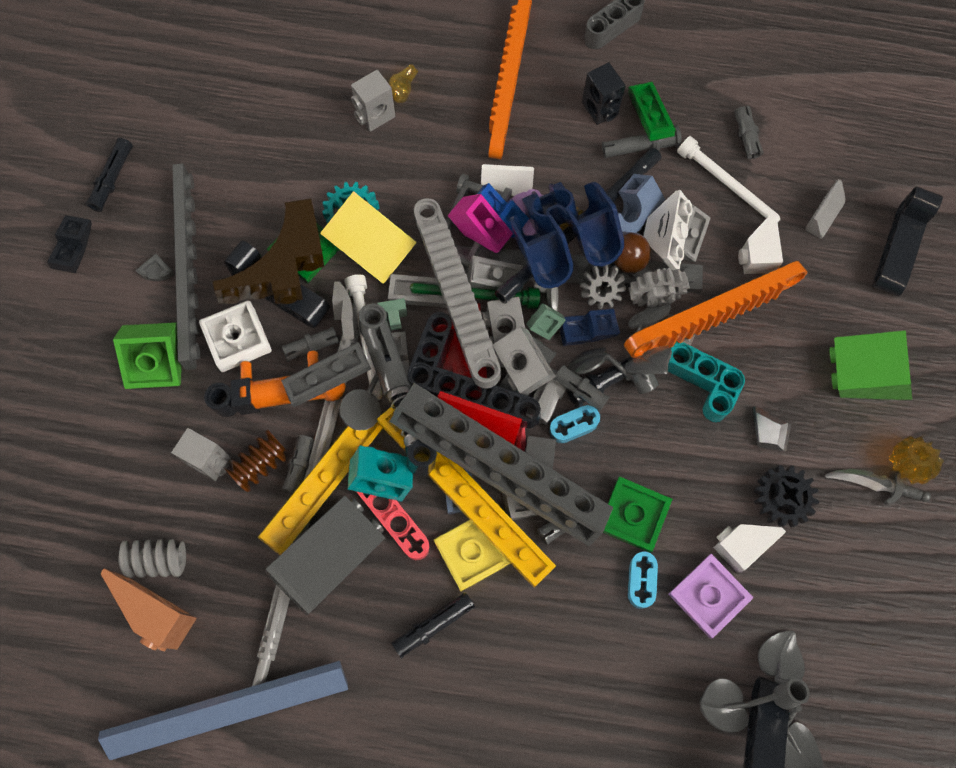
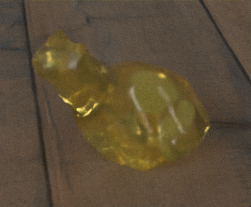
[389,64,418,103]

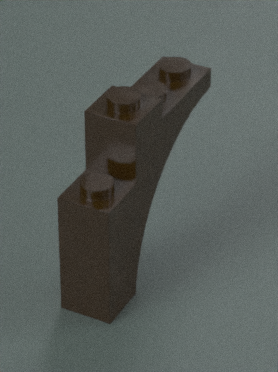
[213,198,324,304]

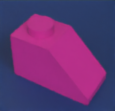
[448,194,513,253]

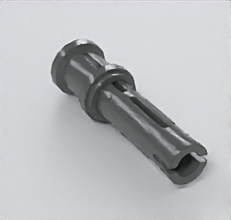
[602,124,682,159]

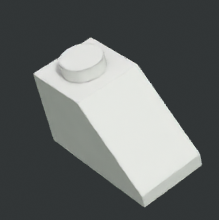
[738,214,783,274]
[713,524,786,574]

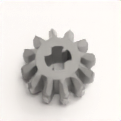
[580,265,626,309]

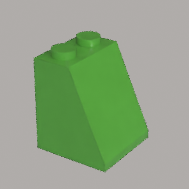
[830,330,912,400]

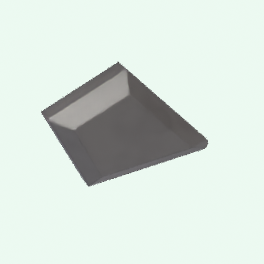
[753,406,791,452]

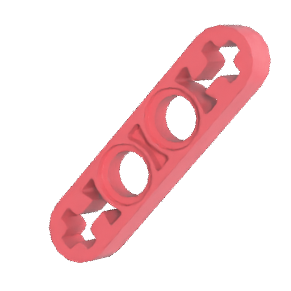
[356,491,430,561]

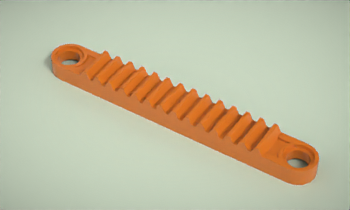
[488,0,532,160]
[624,261,807,358]

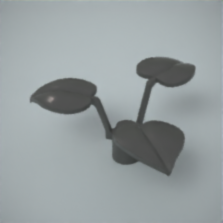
[567,304,672,394]
[699,631,824,768]

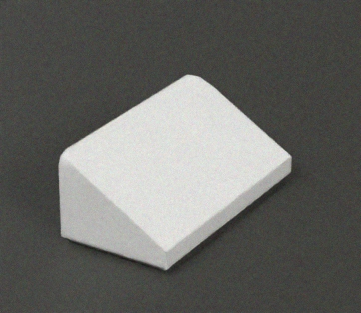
[481,164,534,196]

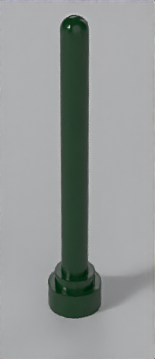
[410,283,540,309]

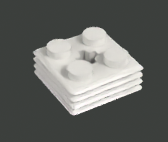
[199,300,272,372]

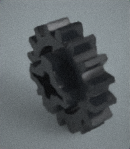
[754,465,819,528]

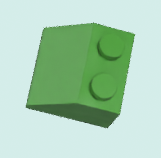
[113,323,181,389]

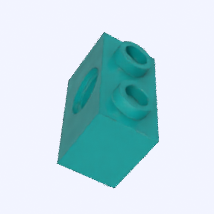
[348,445,413,502]

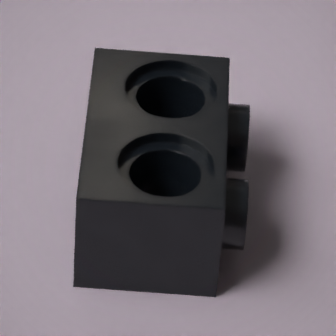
[582,62,626,125]

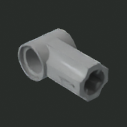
[526,368,566,425]

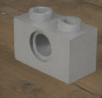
[351,70,395,132]
[482,297,525,353]
[493,327,556,395]
[171,428,231,481]

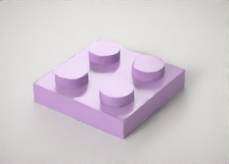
[668,554,753,639]

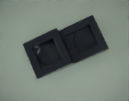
[47,215,92,273]

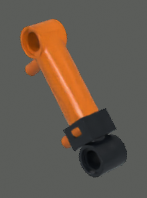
[204,351,345,417]

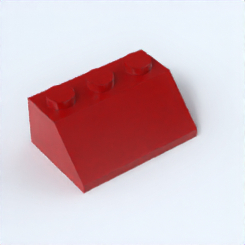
[438,391,522,446]

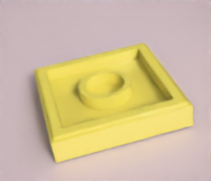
[434,520,511,592]

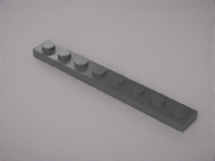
[173,164,200,370]

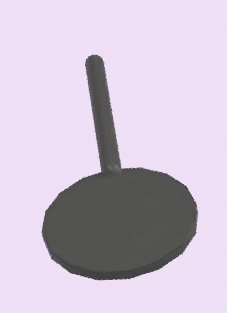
[339,354,386,431]

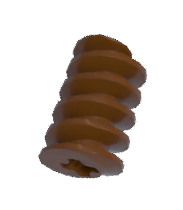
[223,430,286,492]

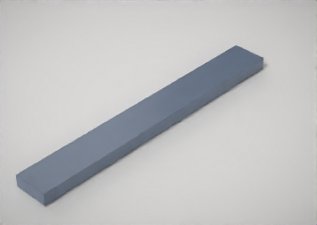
[98,661,348,761]

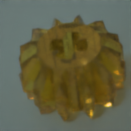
[889,436,944,485]

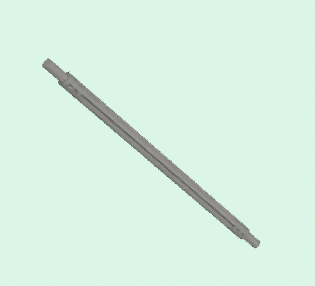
[252,303,359,686]

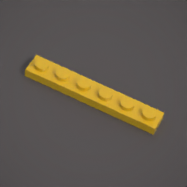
[258,414,383,555]

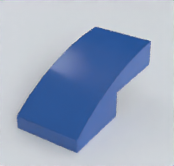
[476,183,529,238]

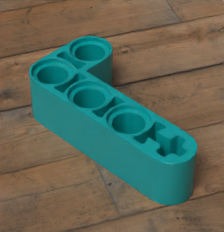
[667,341,745,422]

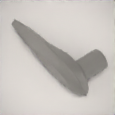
[534,282,558,312]

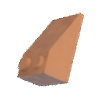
[101,568,197,652]

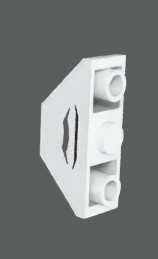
[643,190,693,271]

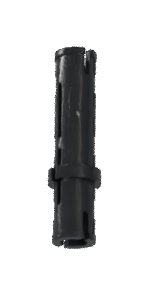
[85,138,133,212]
[391,592,475,659]

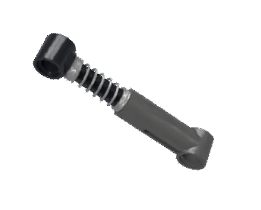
[359,303,437,476]

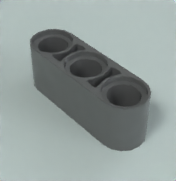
[584,0,645,49]

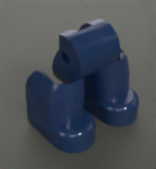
[510,182,624,289]

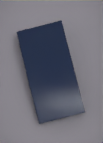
[559,309,620,346]

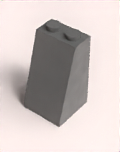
[265,496,385,615]

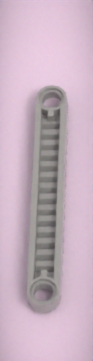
[414,198,501,388]

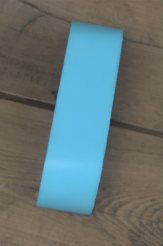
[549,405,600,443]
[628,552,658,609]

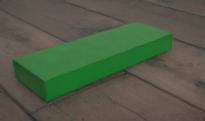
[628,82,675,141]

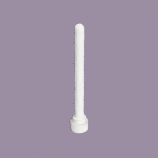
[677,136,780,223]
[344,275,382,401]

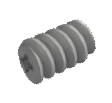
[118,539,186,578]

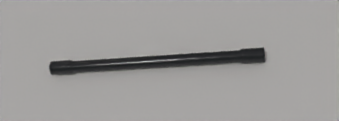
[495,148,662,304]

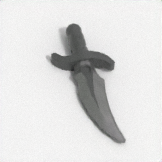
[824,469,931,505]

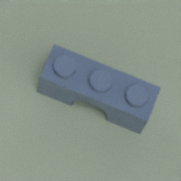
[618,174,665,233]

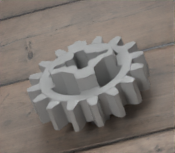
[628,268,690,307]

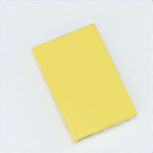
[320,191,417,284]

